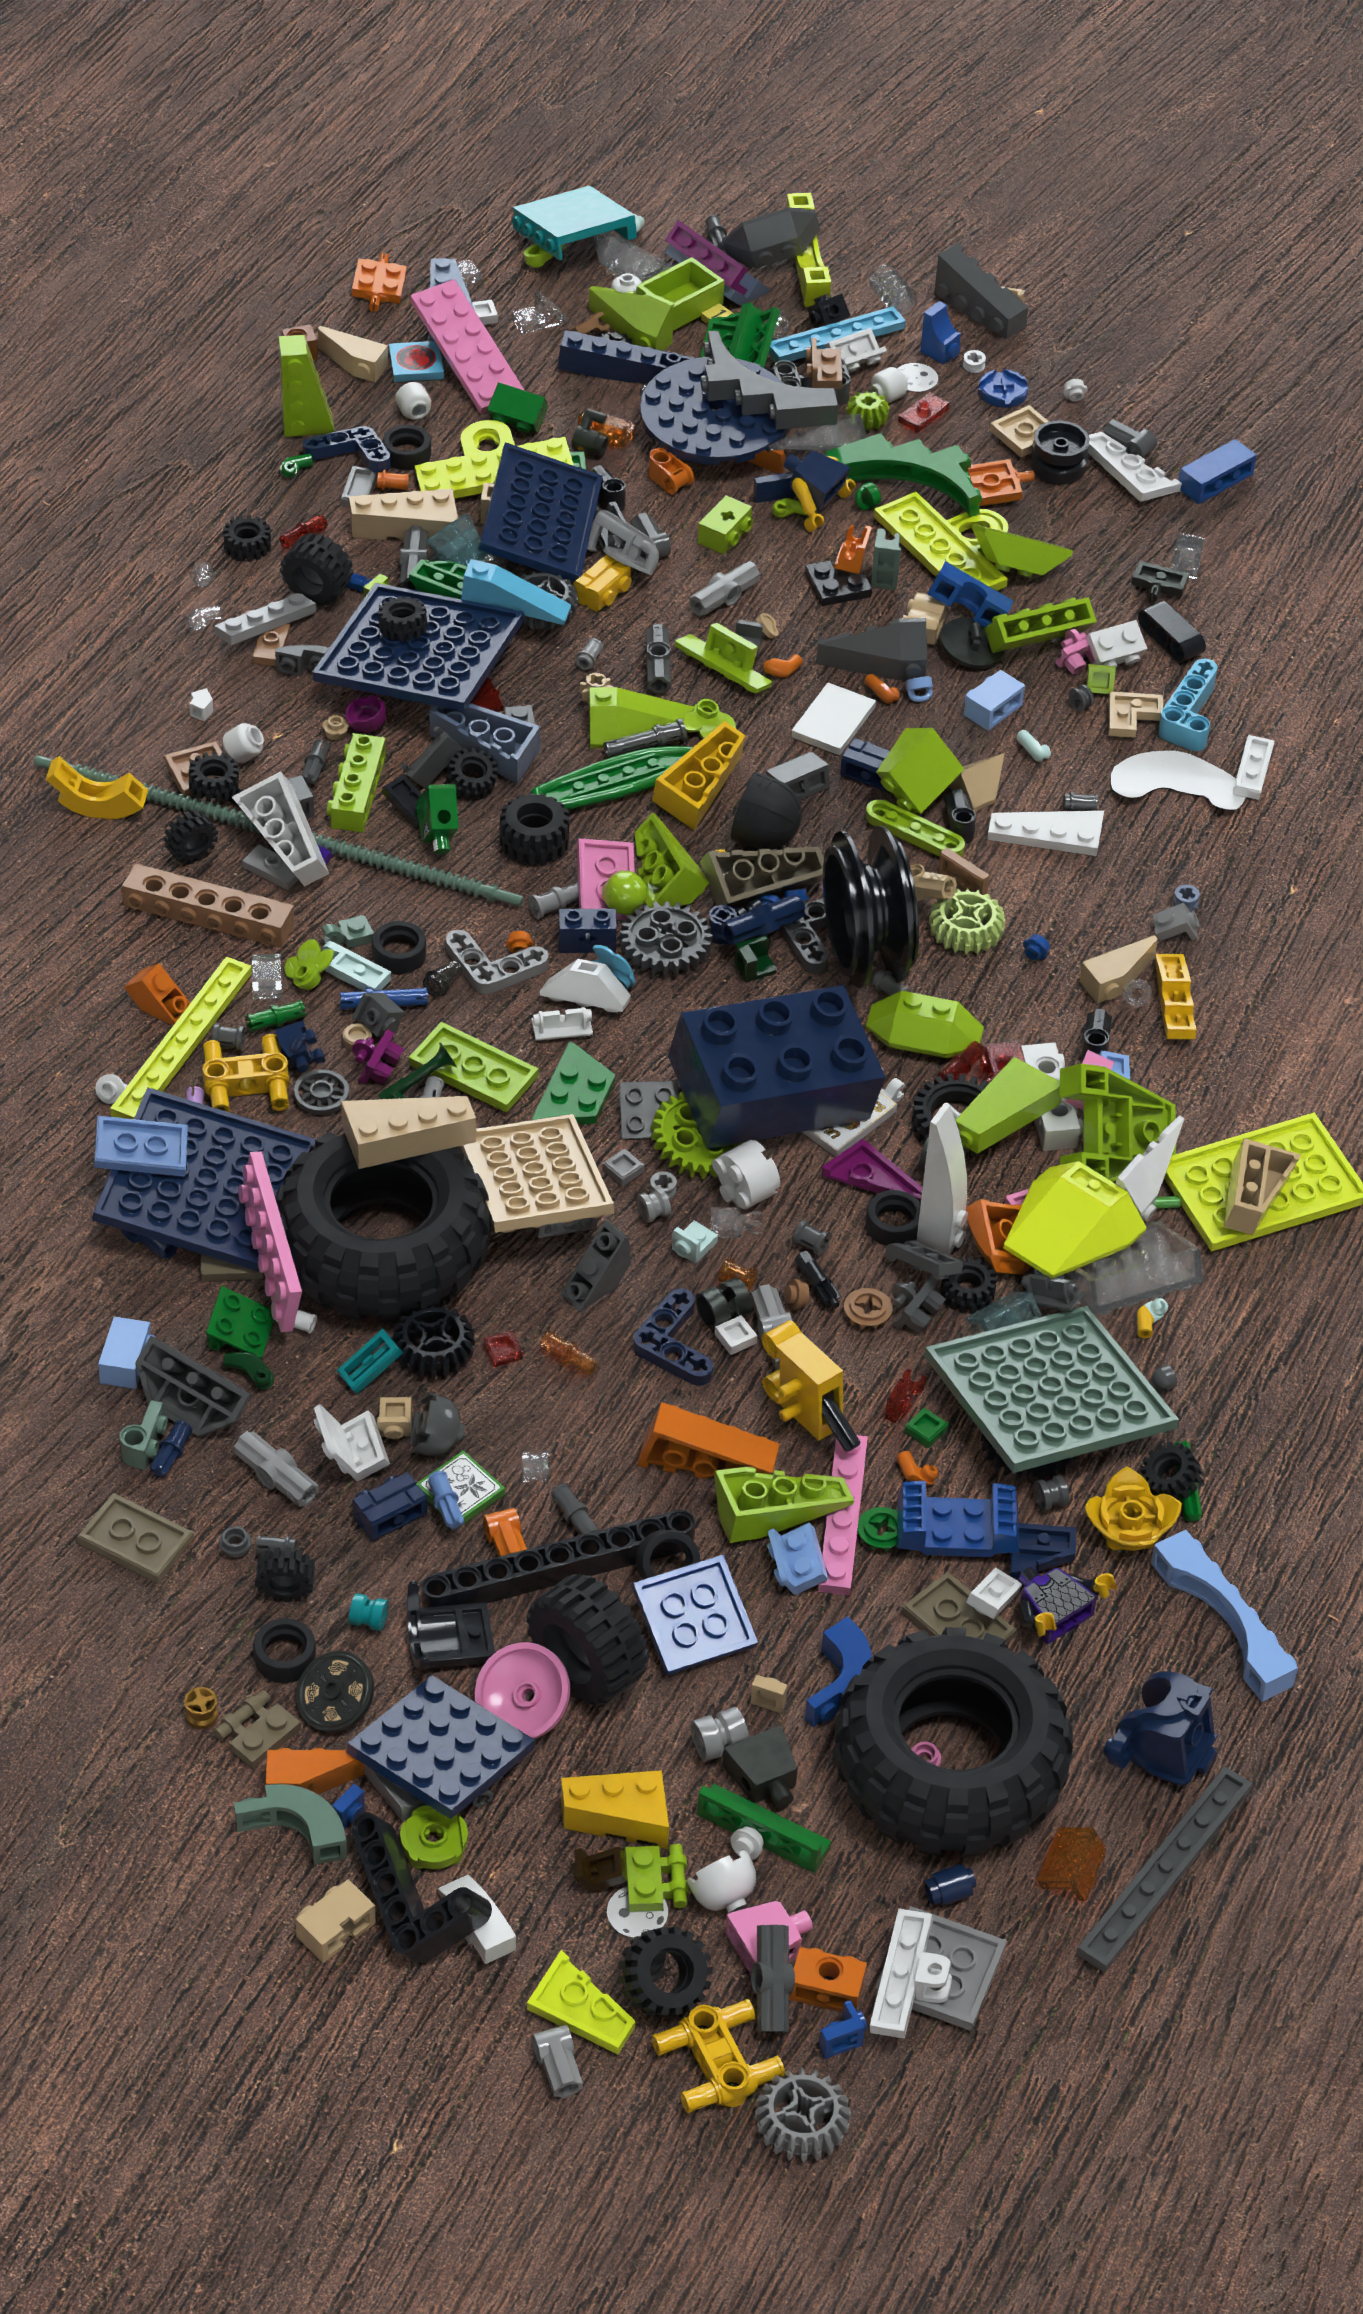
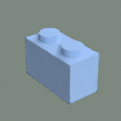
[964,670,1025,731]
[98,1317,156,1389]

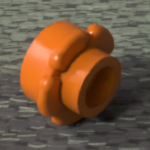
[506,931,534,954]

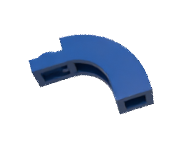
[805,1616,872,1727]

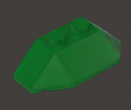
[409,559,467,599]

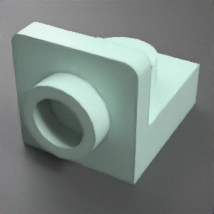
[672,1220,718,1264]

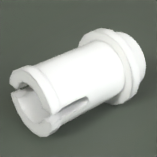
[276,1310,317,1334]

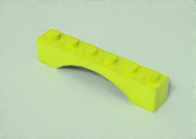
[786,193,831,307]

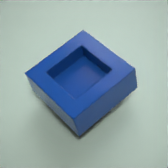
[332,1784,365,1830]

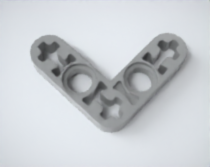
[446,930,549,994]

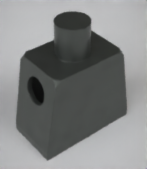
[723,1725,797,1808]

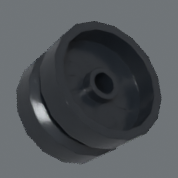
[1031,420,1090,484]

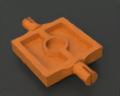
[351,252,407,312]
[968,459,1035,506]

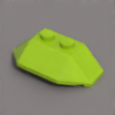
[972,524,1073,578]
[865,991,984,1058]

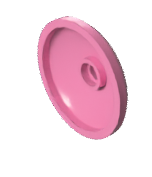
[475,1642,570,1739]

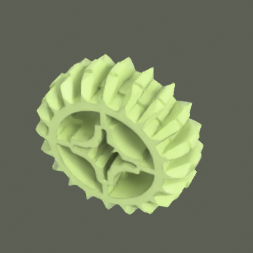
[929,888,1005,955]

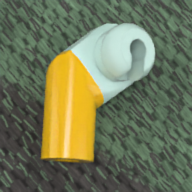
[1137,1298,1168,1338]

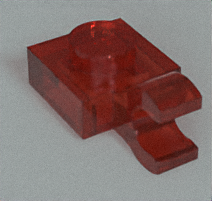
[885,1369,926,1423]

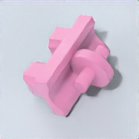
[1055,629,1095,675]

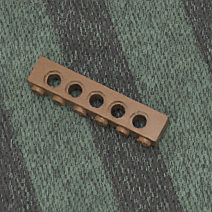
[122,863,295,948]

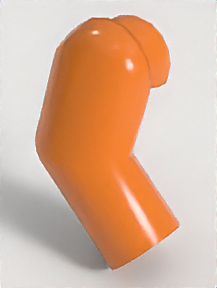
[763,654,803,678]
[864,674,900,704]
[896,1451,938,1486]

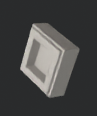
[602,1149,645,1187]

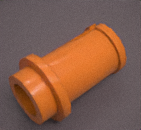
[377,470,409,491]

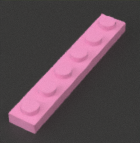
[818,1435,868,1595]

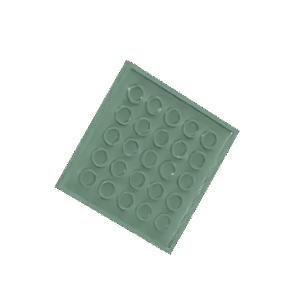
[924,1306,1179,1473]

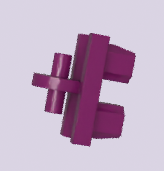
[352,1029,404,1085]

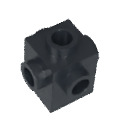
[807,293,851,328]

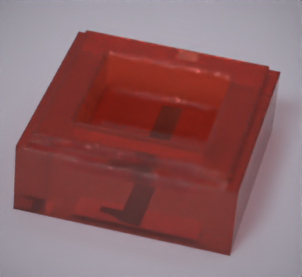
[483,1330,523,1368]

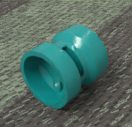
[348,1593,389,1632]

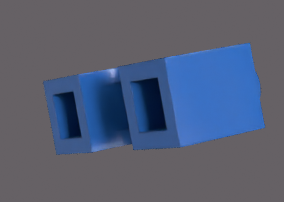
[927,561,1014,627]

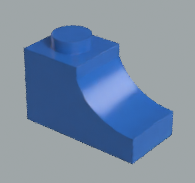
[920,301,961,365]

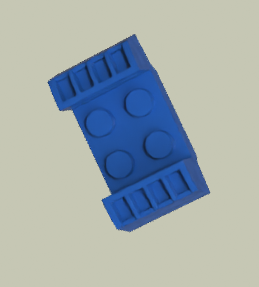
[897,1481,1019,1557]

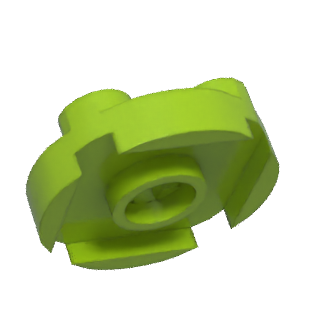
[400,1805,468,1869]

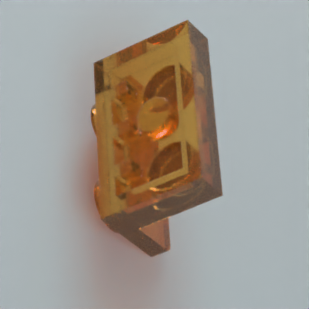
[578,409,637,449]

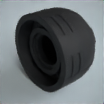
[731,772,802,850]

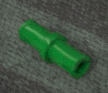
[245,1000,306,1033]

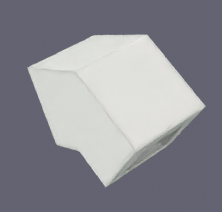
[189,688,213,721]

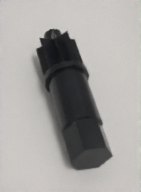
[795,1250,841,1309]

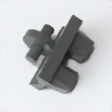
[892,1277,946,1334]

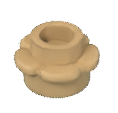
[322,715,349,740]

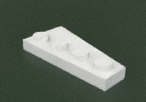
[1088,432,1182,502]

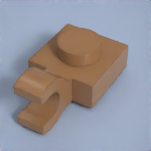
[563,312,609,336]

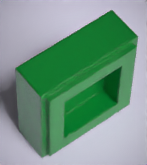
[904,1407,949,1449]

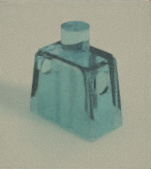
[426,513,488,567]

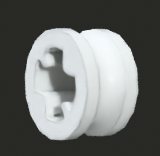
[963,350,986,373]

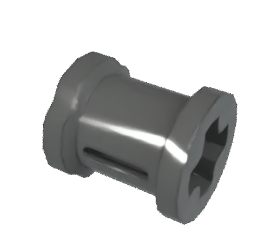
[212,1023,245,1052]
[792,1220,832,1257]

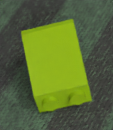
[876,728,964,813]

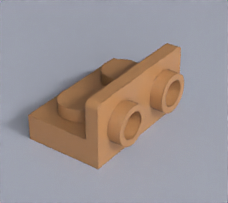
[806,338,842,389]

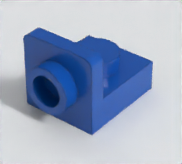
[819,2000,867,2059]

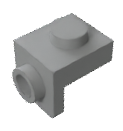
[1153,903,1200,941]

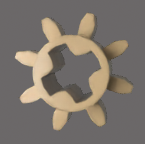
[580,673,613,704]

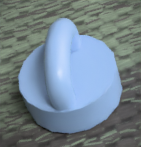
[905,676,933,702]

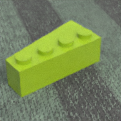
[279,335,335,437]

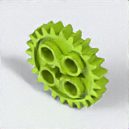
[650,1092,745,1179]

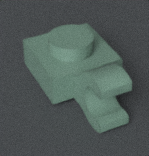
[322,915,374,948]

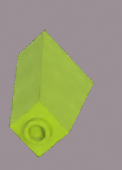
[955,1057,1062,1154]

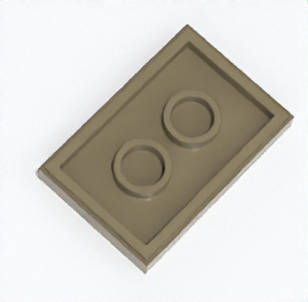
[77,1493,194,1583]
[902,1571,1017,1643]

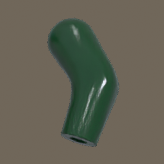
[223,1352,274,1390]

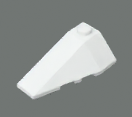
[1115,1116,1184,1222]

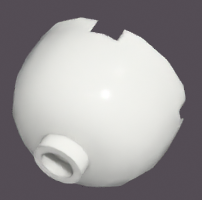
[686,1850,756,1913]

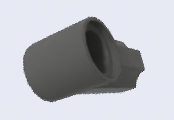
[1104,419,1157,458]
[631,513,671,560]

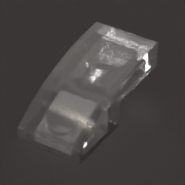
[252,954,282,999]

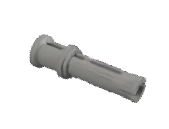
[528,882,579,919]

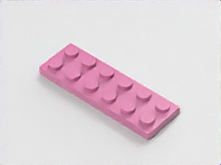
[410,279,525,414]
[238,1151,302,1332]

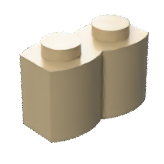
[902,592,948,645]

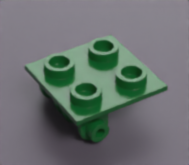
[205,1286,274,1359]

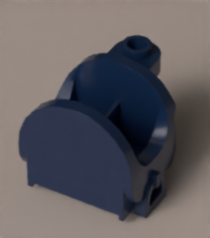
[1104,1671,1218,1786]

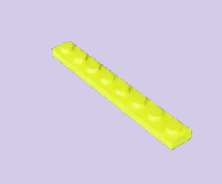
[110,956,252,1119]

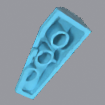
[461,559,571,625]

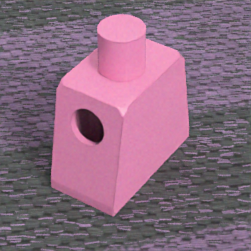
[725,1901,813,1975]

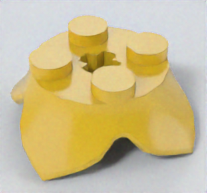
[1085,1466,1182,1551]

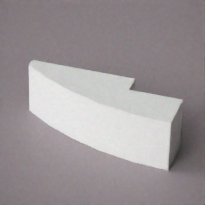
[438,1875,516,1964]

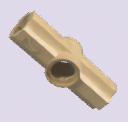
[910,864,957,901]

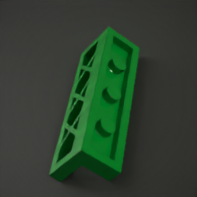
[729,302,780,368]
[697,1783,832,1873]

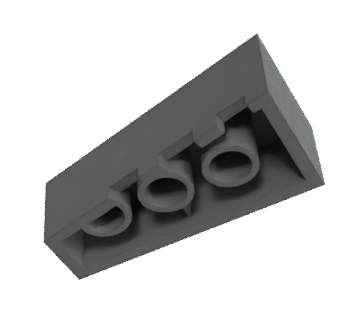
[934,243,1028,339]

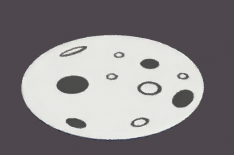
[897,363,938,392]
[607,1887,668,1938]

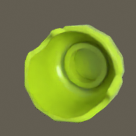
[602,870,647,915]

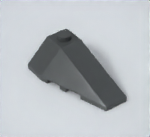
[816,618,927,680]

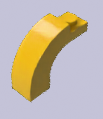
[46,756,148,819]

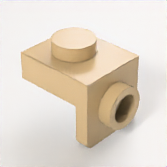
[377,1397,412,1439]

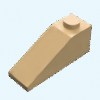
[318,326,388,382]
[1079,935,1158,1004]

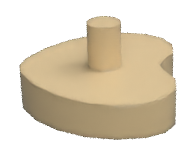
[756,613,778,639]

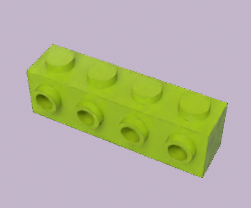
[984,597,1097,653]
[327,733,386,833]

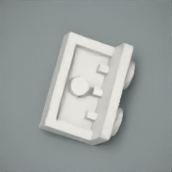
[825,328,887,373]
[1086,620,1147,667]

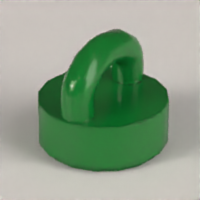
[855,482,882,511]

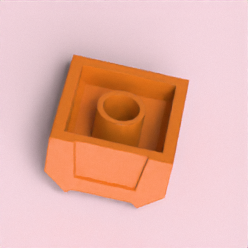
[966,1199,1032,1275]

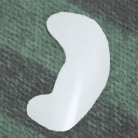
[1111,751,1246,810]

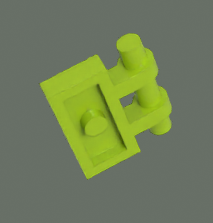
[625,1844,690,1912]

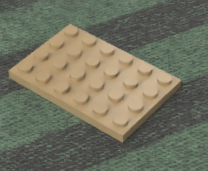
[460,1114,614,1233]

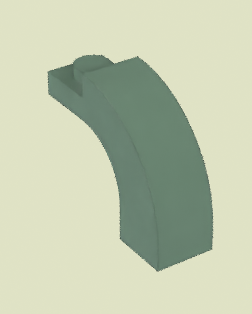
[234,1784,347,1865]

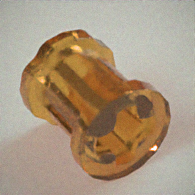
[718,1257,758,1291]

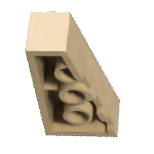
[349,489,459,546]
[341,1096,476,1169]

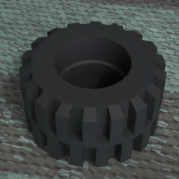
[280,533,353,606]
[500,793,570,866]
[618,1927,713,2017]

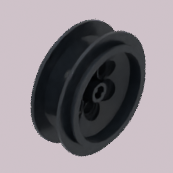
[823,825,919,988]

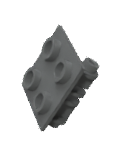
[619,1081,679,1139]

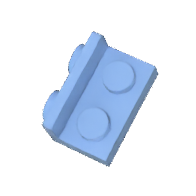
[767,1523,829,1595]

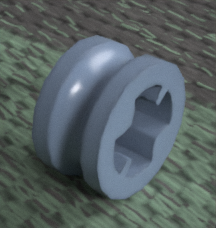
[1173,884,1200,912]

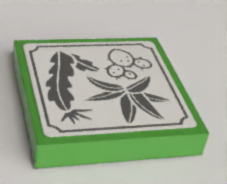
[416,1450,505,1529]

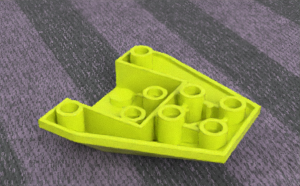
[1003,1161,1147,1279]

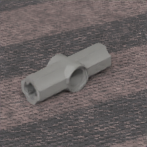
[689,561,761,617]
[751,1284,792,1369]
[234,1431,319,1507]

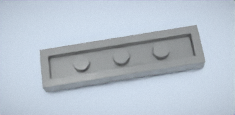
[215,593,316,645]

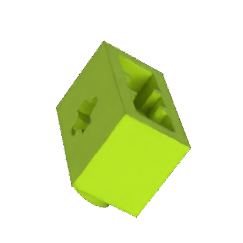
[698,495,753,554]

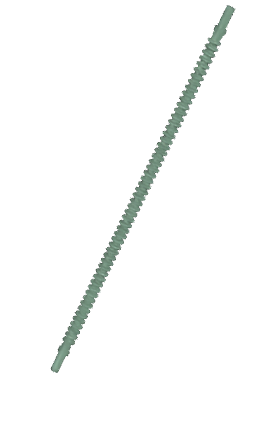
[34,755,524,907]

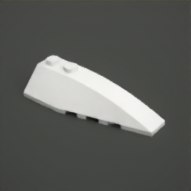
[917,1103,968,1255]

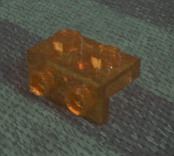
[1037,1827,1106,1901]

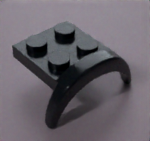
[407,1581,495,1669]

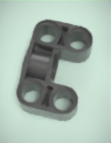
[773,358,850,406]

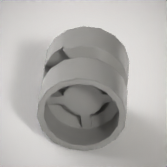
[690,1707,749,1762]

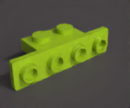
[674,623,772,693]

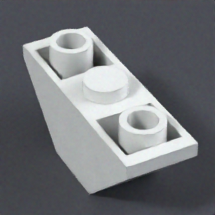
[540,959,631,1012]

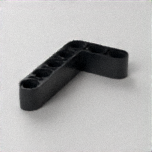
[351,1812,492,1963]

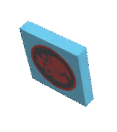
[389,341,444,382]

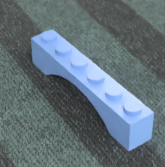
[1151,1530,1298,1702]

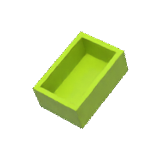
[636,257,725,331]

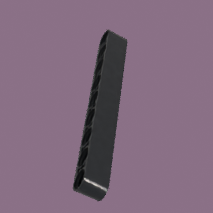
[421,1510,695,1608]

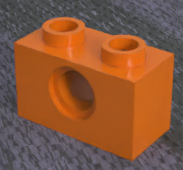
[789,1947,867,2012]

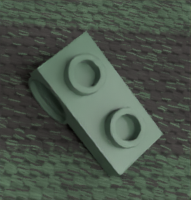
[119,1400,168,1470]

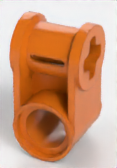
[648,448,694,495]

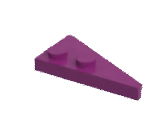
[821,1139,923,1203]

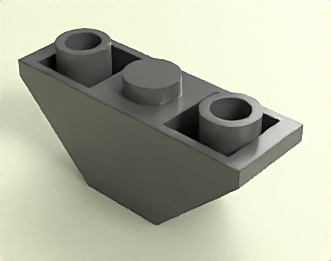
[560,1220,631,1312]

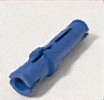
[340,987,428,1010]

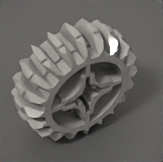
[755,2068,851,2163]

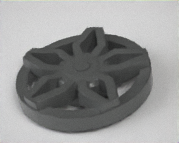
[294,1070,349,1117]

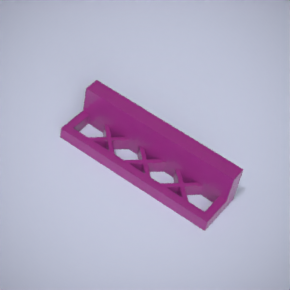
[665,220,748,296]

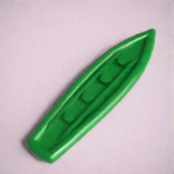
[531,746,693,810]

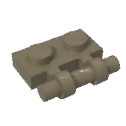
[213,1690,301,1769]

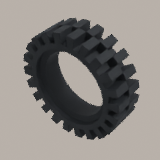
[912,1074,996,1158]

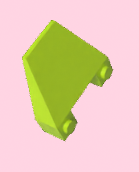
[1060,1064,1176,1182]

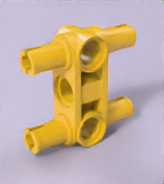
[202,1034,290,1113]
[652,1999,785,2114]

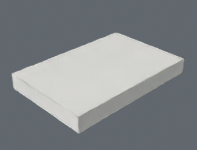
[791,683,876,756]

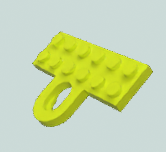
[415,420,574,499]
[874,492,1008,591]

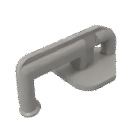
[587,510,659,575]

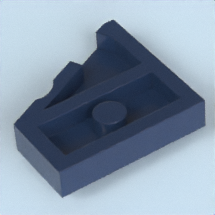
[1010,1523,1076,1579]

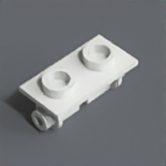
[532,1007,593,1041]

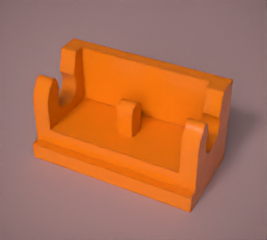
[834,525,872,574]

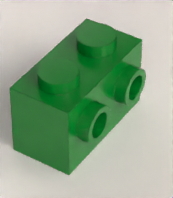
[487,382,549,434]

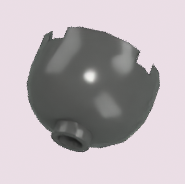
[410,1392,465,1456]

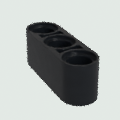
[1138,601,1206,663]

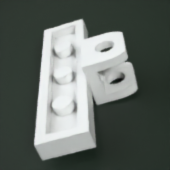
[870,1909,952,2039]

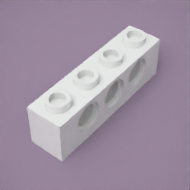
[1020,1042,1084,1151]

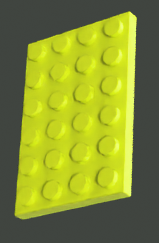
[1164,1112,1363,1252]

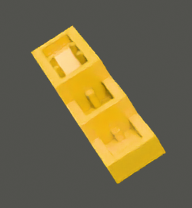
[1155,954,1197,1039]

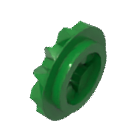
[857,1507,897,1552]

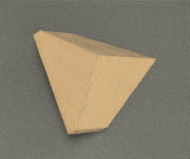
[948,753,1005,811]

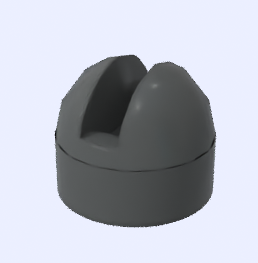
[1151,1364,1177,1391]

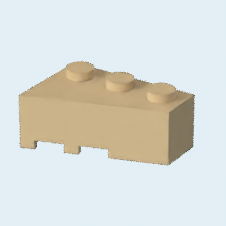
[1224,1138,1301,1235]

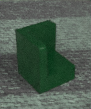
[734,935,777,983]

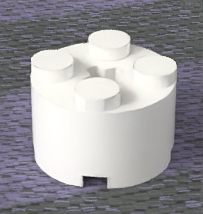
[712,1140,780,1209]

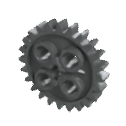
[620,901,712,976]

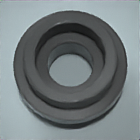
[219,1526,252,1557]

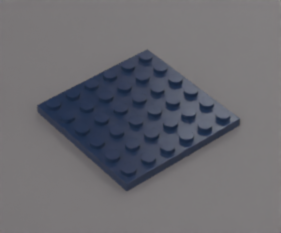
[312,583,524,711]
[92,1087,317,1272]

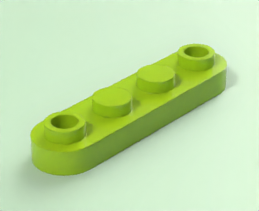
[866,800,965,857]

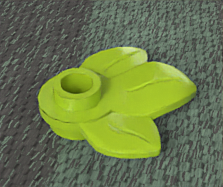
[683,699,736,739]
[284,939,334,990]

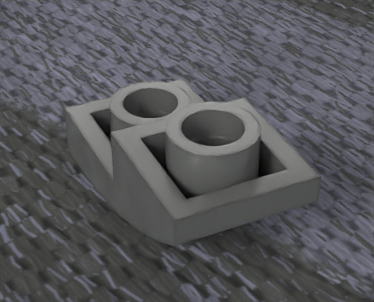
[275,645,330,677]

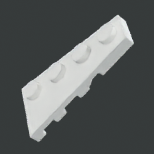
[987,811,1104,856]

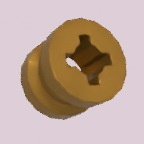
[184,1687,218,1729]

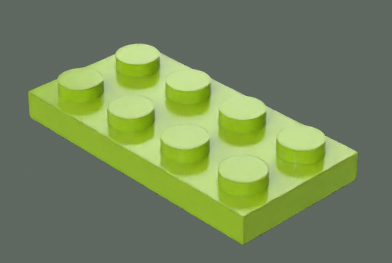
[409,1022,539,1113]

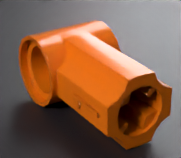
[482,1508,527,1557]

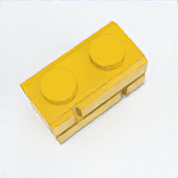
[574,554,632,612]

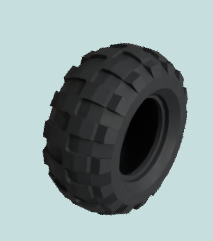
[275,1132,490,1323]
[834,1627,1073,1858]

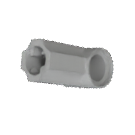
[532,2025,583,2099]

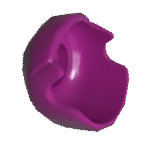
[345,695,386,734]

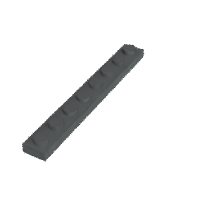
[1076,1766,1253,1973]

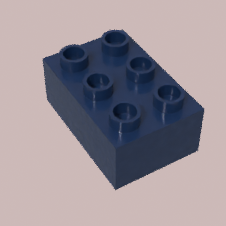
[668,985,885,1149]

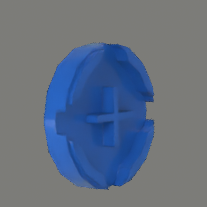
[979,369,1028,408]

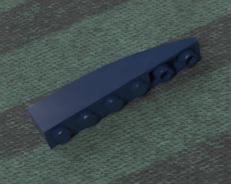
[557,330,694,383]

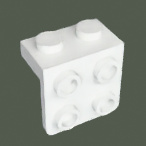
[314,1404,390,1482]

